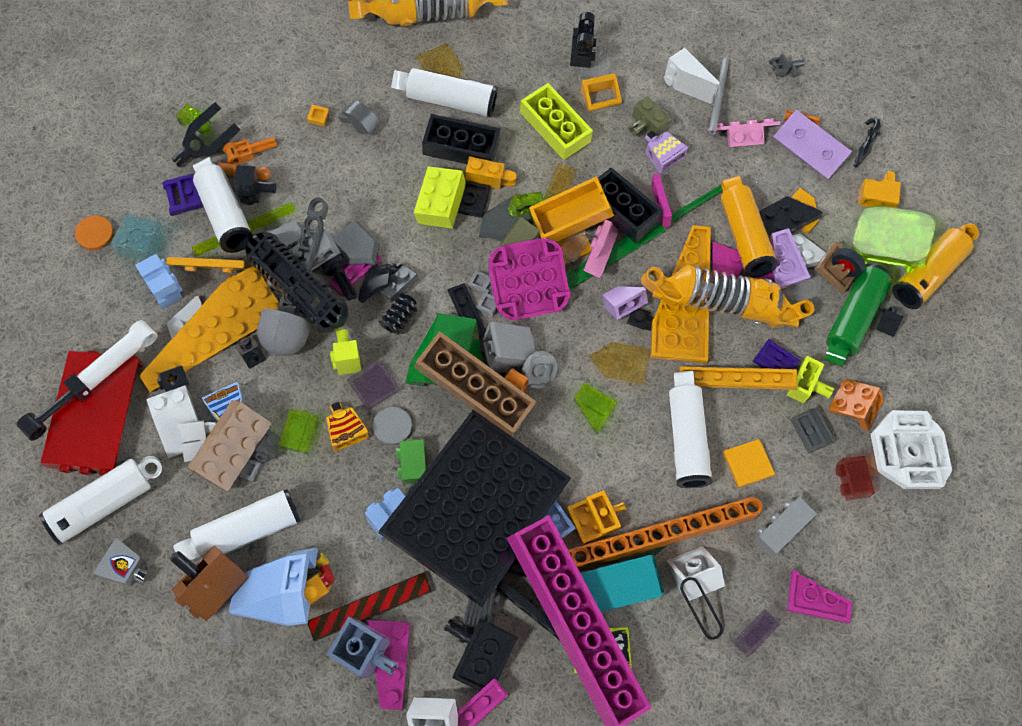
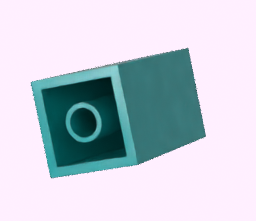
[580,555,665,612]

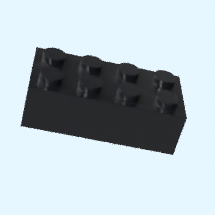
[422,114,500,164]
[598,167,663,244]

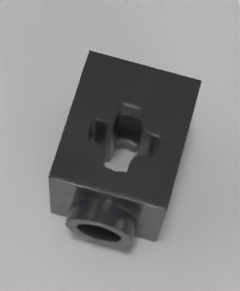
[157,365,189,392]

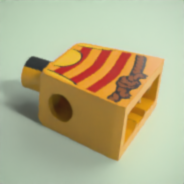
[326,402,369,452]

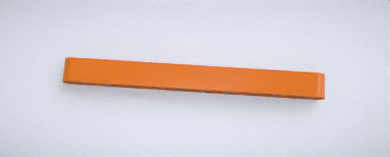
[568,497,762,571]

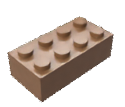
[187,400,272,492]

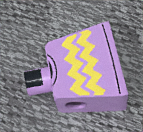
[645,131,688,174]

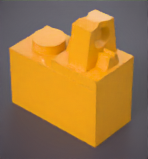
[858,171,901,212]

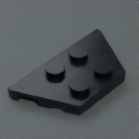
[759,196,823,243]

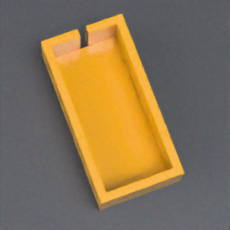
[529,176,614,242]

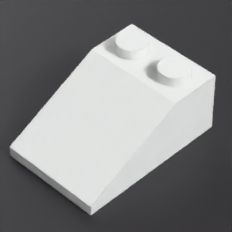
[664,48,720,104]
[147,386,199,459]

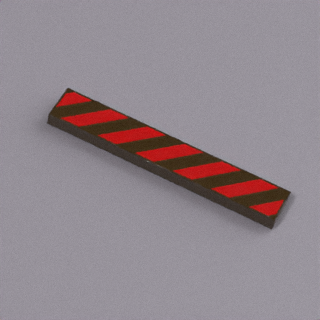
[307,572,432,642]

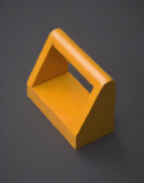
[581,73,622,111]

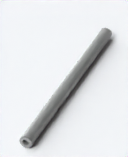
[709,58,729,135]

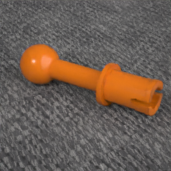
[218,162,271,181]

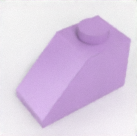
[602,286,648,320]

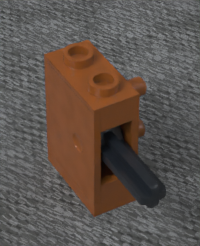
[170,545,249,621]

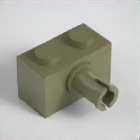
[628,96,671,136]

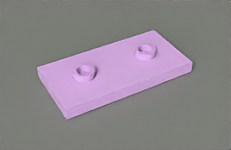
[773,109,852,180]

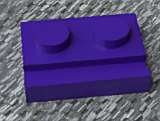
[753,339,801,369]

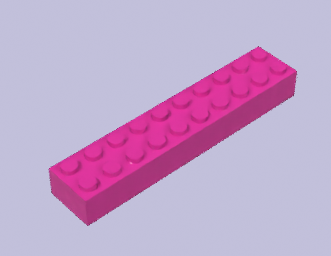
[507,515,651,726]

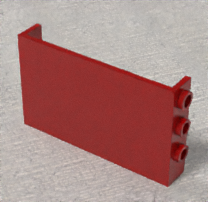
[40,350,143,476]

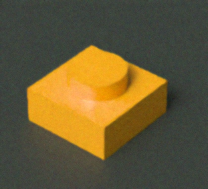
[307,104,330,127]

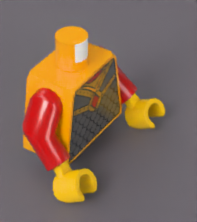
[304,553,335,605]

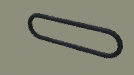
[680,577,723,640]

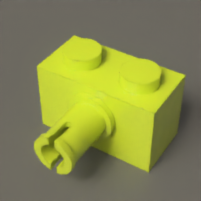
[330,329,362,375]
[786,356,834,404]

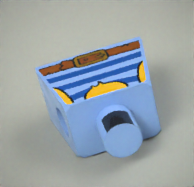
[202,382,245,422]

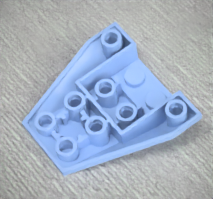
[229,548,318,626]

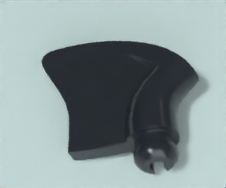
[358,263,398,303]

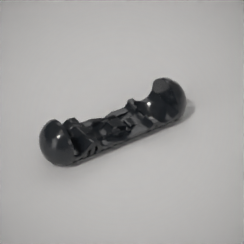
[246,232,349,333]

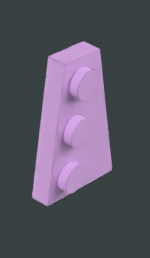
[770,228,811,289]

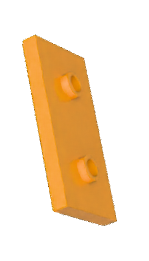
[166,257,252,273]

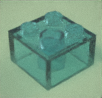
[110,213,166,262]

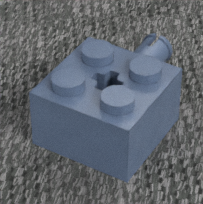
[327,616,398,678]

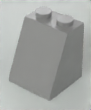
[482,322,538,373]

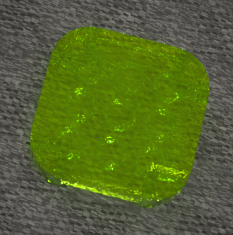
[852,206,936,272]

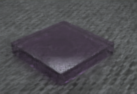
[347,359,401,411]

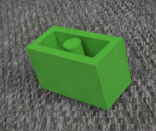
[396,439,426,485]

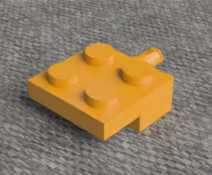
[566,490,626,545]

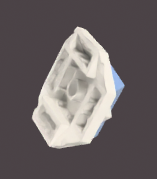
[871,410,952,489]

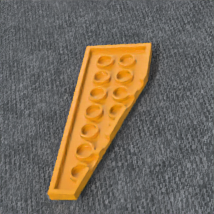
[650,225,711,364]
[140,265,279,393]

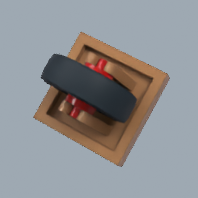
[815,241,866,293]

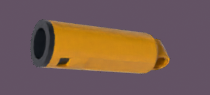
[720,176,778,278]
[892,223,979,310]

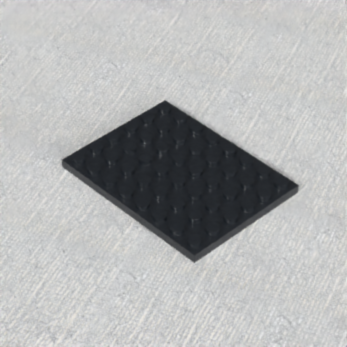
[378,410,571,607]

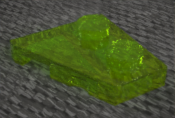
[574,382,617,434]

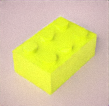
[414,166,466,229]

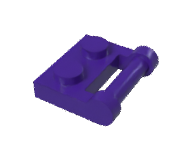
[162,173,203,216]

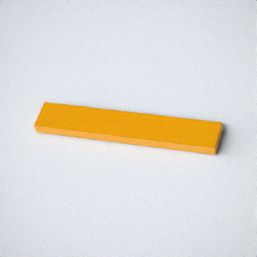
[679,366,797,390]

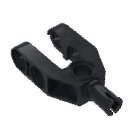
[171,102,241,168]

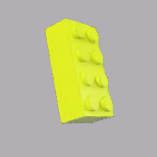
[520,83,593,160]

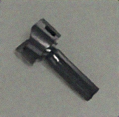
[320,250,357,301]

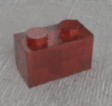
[835,455,875,501]

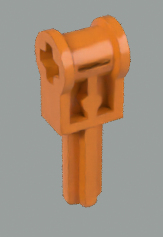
[223,137,277,164]

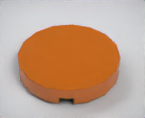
[75,215,114,251]

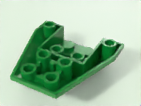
[406,313,483,387]

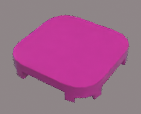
[488,238,570,320]

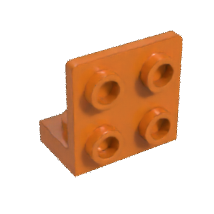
[829,379,884,431]

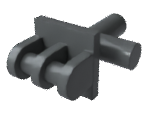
[769,54,805,78]

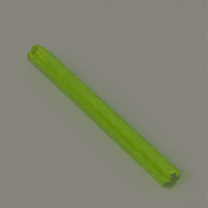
[192,202,296,256]

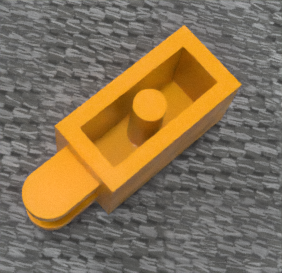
[465,157,517,189]

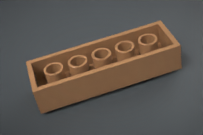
[414,331,536,436]

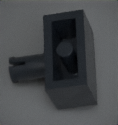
[234,166,277,205]

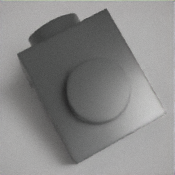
[251,429,281,463]

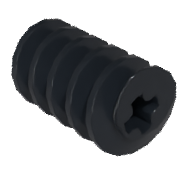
[378,292,418,335]

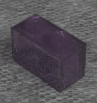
[732,609,780,657]

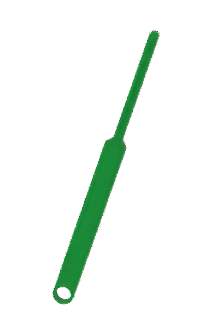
[566,184,723,290]

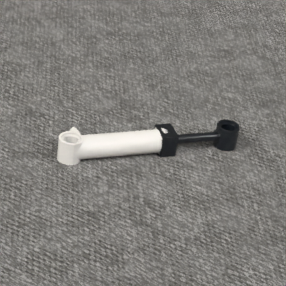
[16,320,157,441]

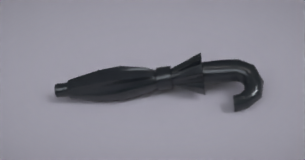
[853,117,881,168]

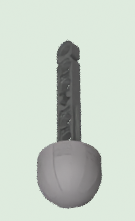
[257,197,329,356]

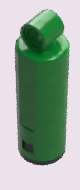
[824,264,893,367]

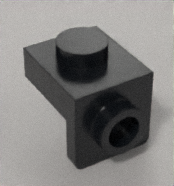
[876,307,903,337]
[234,335,266,369]

